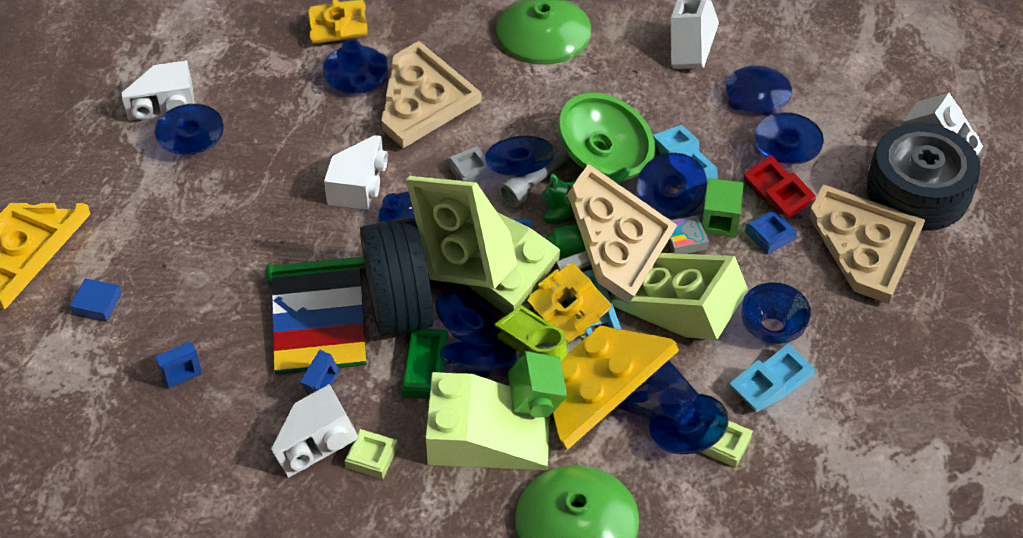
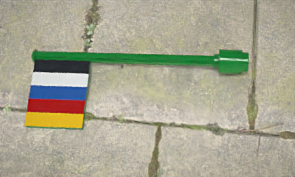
[265,225,586,374]

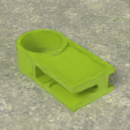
[495,305,568,361]

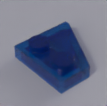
[616,360,702,431]

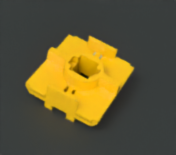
[308,0,368,44]
[527,262,611,343]

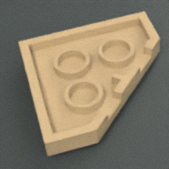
[382,41,481,148]
[568,164,677,304]
[809,184,925,304]

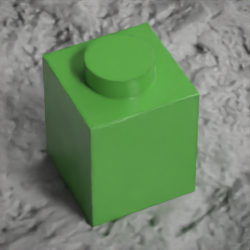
[702,178,744,237]
[508,351,567,418]

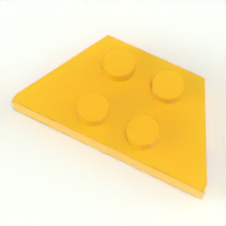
[0,203,90,310]
[553,326,679,449]

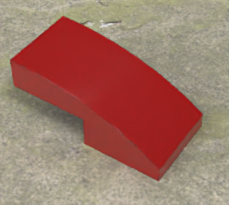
[744,155,816,219]

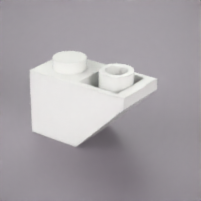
[671,0,719,69]
[122,61,195,121]
[902,93,983,155]
[324,135,388,210]
[271,384,359,478]

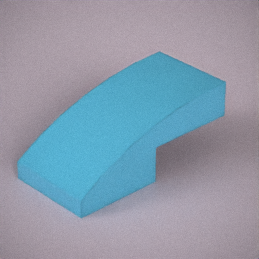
[653,125,718,190]
[729,344,815,412]

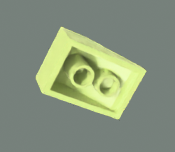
[406,176,517,289]
[467,212,560,315]
[610,253,748,340]
[426,372,550,470]

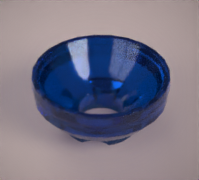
[741,282,811,344]

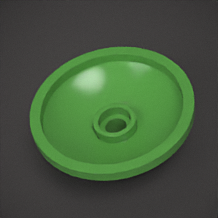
[496,0,591,65]
[557,93,655,180]
[515,465,639,538]

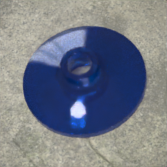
[155,104,224,155]
[754,112,824,164]
[485,136,554,177]
[637,153,707,219]
[436,291,501,349]
[440,341,517,378]
[649,393,729,454]

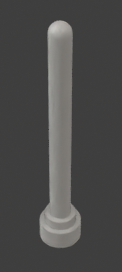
[498,148,572,208]

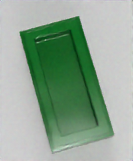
[402,329,449,399]

